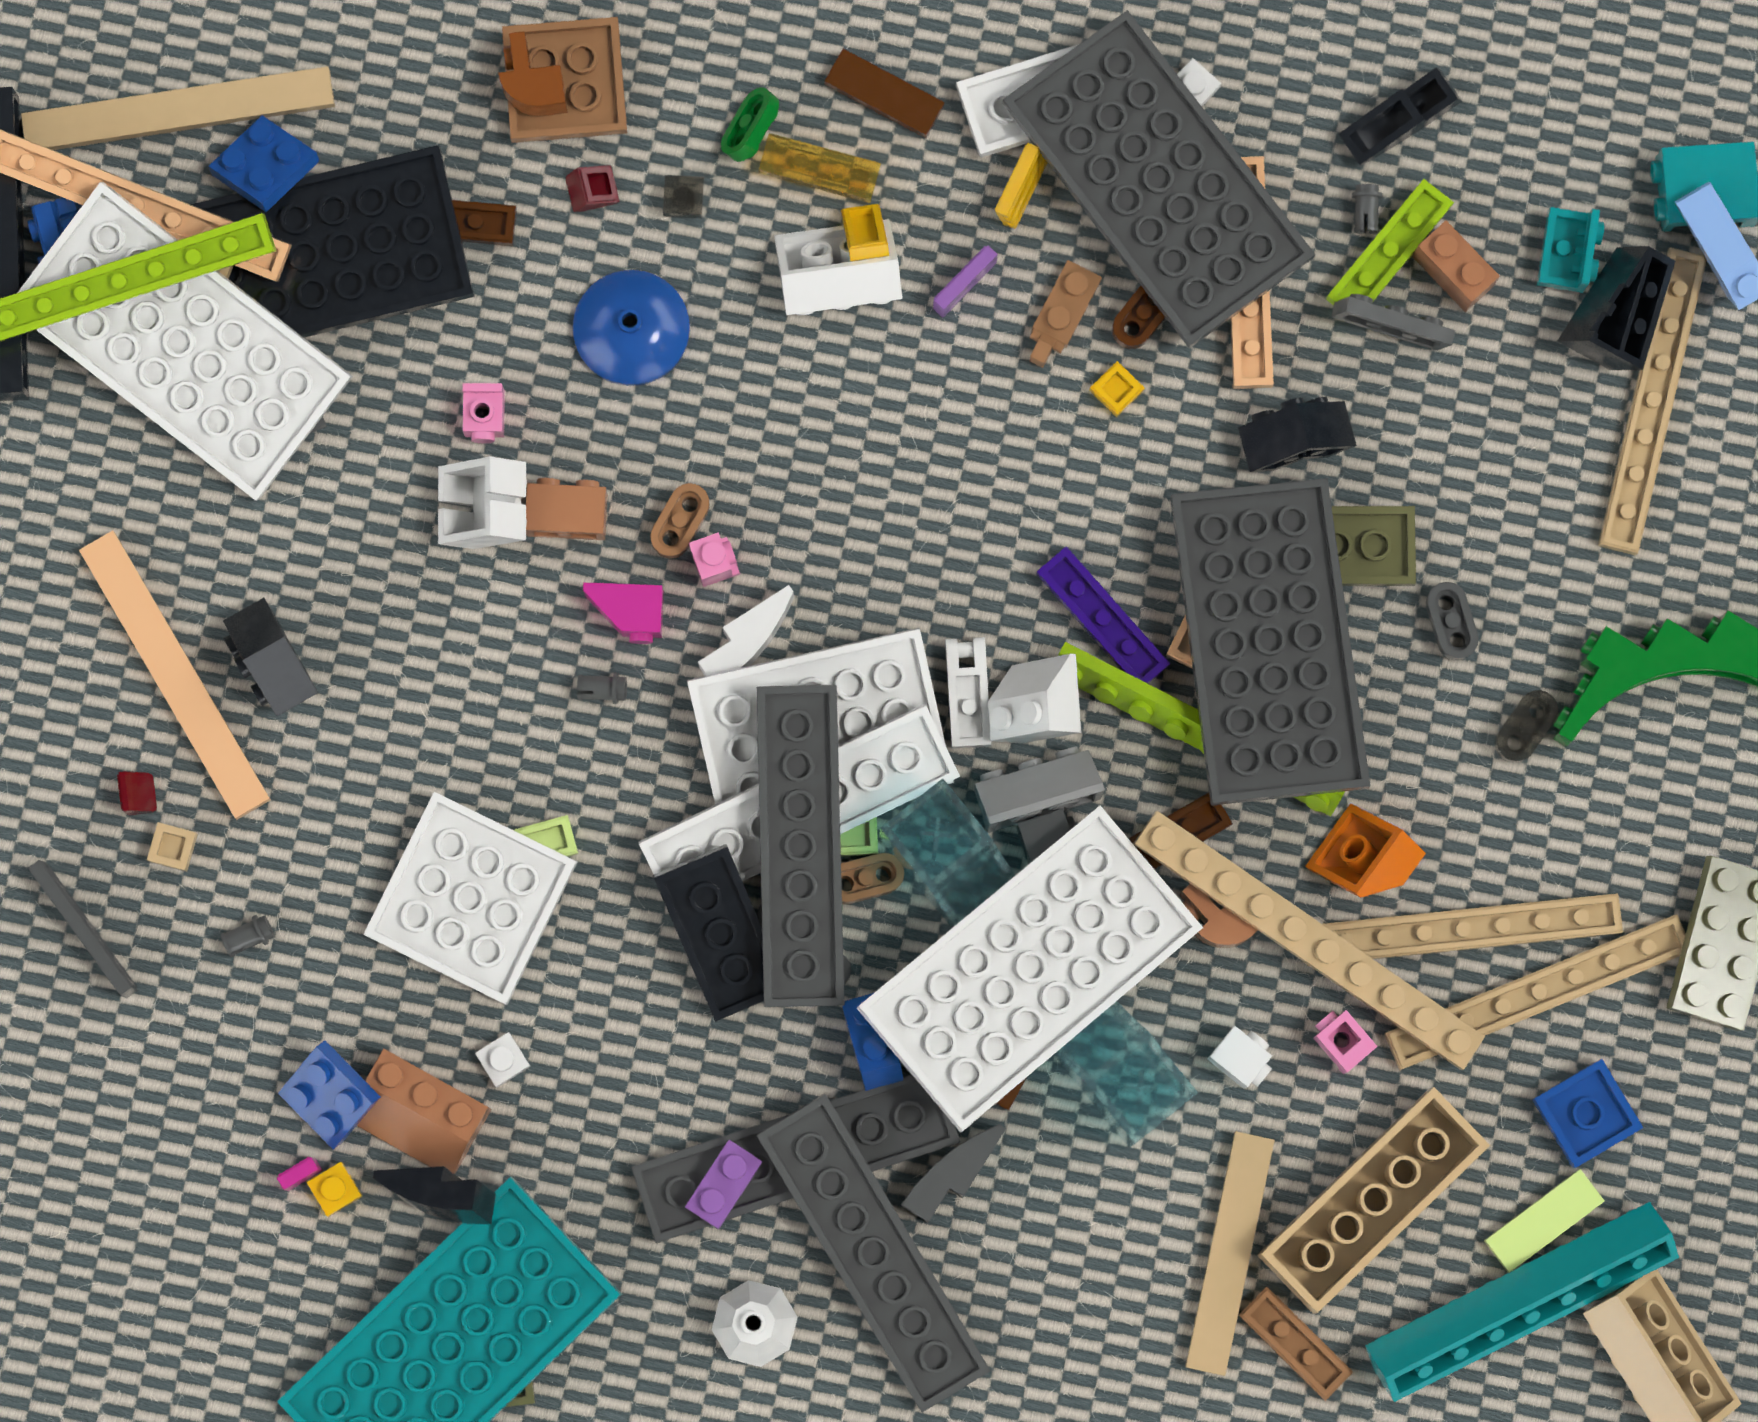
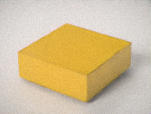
[1089,361,1145,417]

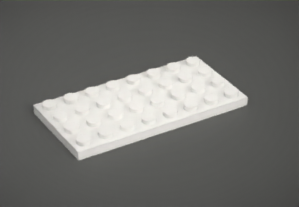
[17,182,353,501]
[857,806,1203,1133]

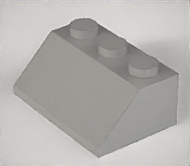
[974,747,1105,833]

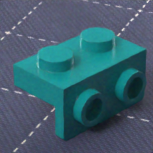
[1537,207,1605,293]

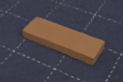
[1238,1287,1353,1401]

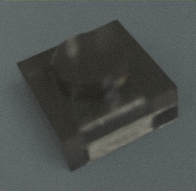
[663,175,704,219]

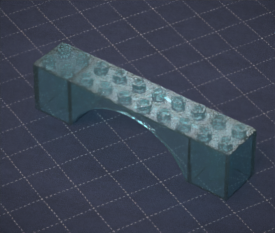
[879,778,1198,1148]

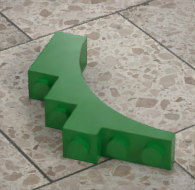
[1553,611,1758,747]

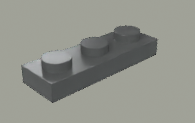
[1331,294,1455,351]

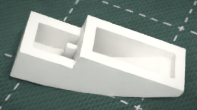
[698,585,794,676]

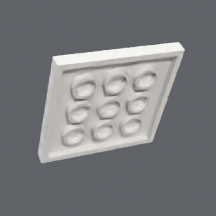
[363,792,577,1005]

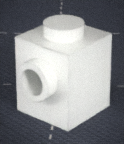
[1207,1026,1272,1089]

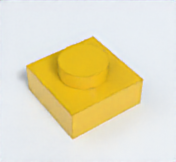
[306,1162,363,1217]

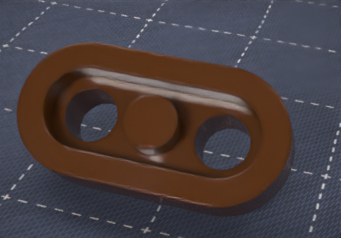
[1112,285,1165,349]

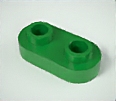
[721,87,779,162]

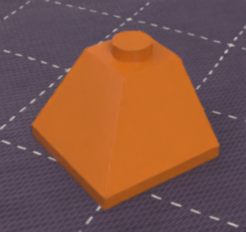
[1305,803,1426,898]

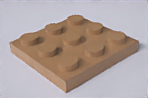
[502,17,628,143]

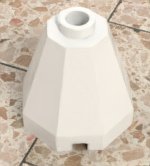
[712,1280,798,1367]

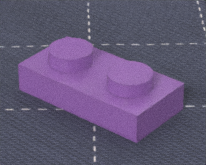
[685,1140,763,1229]

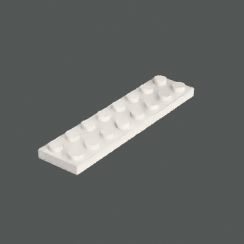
[639,704,960,881]

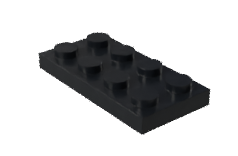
[653,844,764,1022]

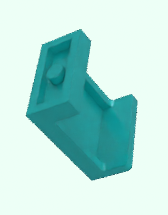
[1650,141,1758,232]

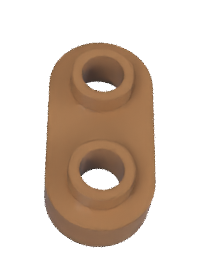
[651,483,710,558]
[841,853,904,905]

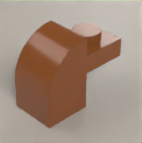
[498,31,567,116]

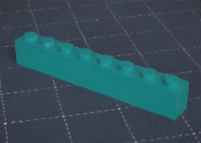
[1365,1202,1679,1402]

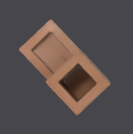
[1179,884,1258,948]

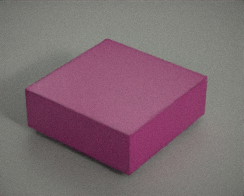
[277,1157,323,1191]

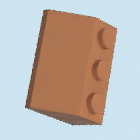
[357,1048,492,1174]

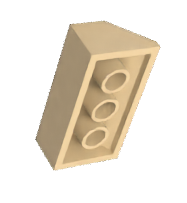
[1583,1269,1742,1422]

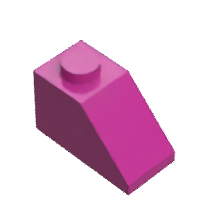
[583,582,664,644]

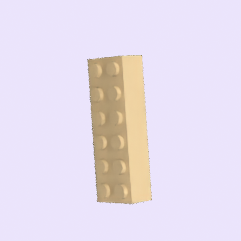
[1257,1087,1490,1313]

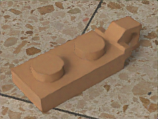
[1029,260,1102,368]

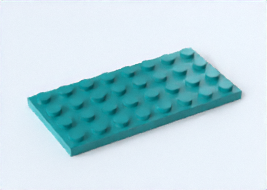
[277,1177,622,1422]

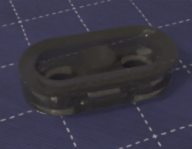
[1495,690,1558,763]

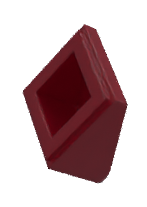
[566,165,620,212]
[117,771,157,816]

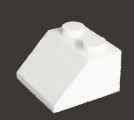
[988,654,1081,743]

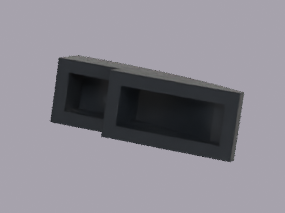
[1339,67,1462,166]
[373,1166,496,1224]

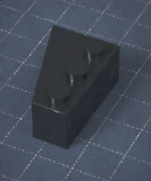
[1557,246,1676,370]

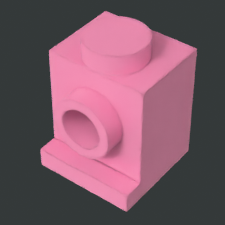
[463,383,505,443]
[689,532,740,587]
[1313,1010,1378,1075]

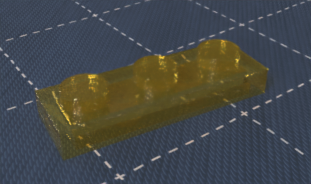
[758,133,881,203]

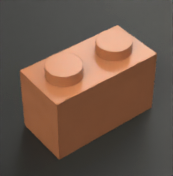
[1412,220,1500,313]
[526,478,608,540]

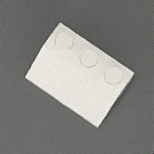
[774,219,902,315]

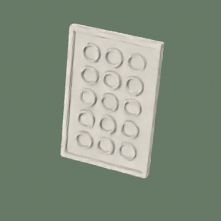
[687,628,954,805]

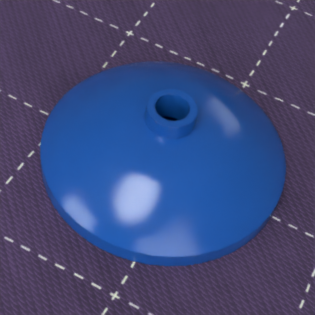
[573,270,690,386]

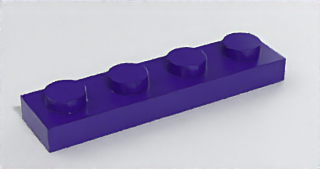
[1036,546,1170,684]

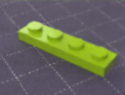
[1326,179,1454,306]

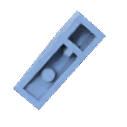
[1675,182,1758,310]

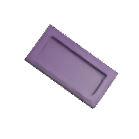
[933,245,998,318]

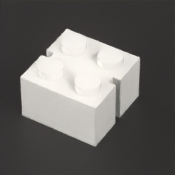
[438,456,527,549]

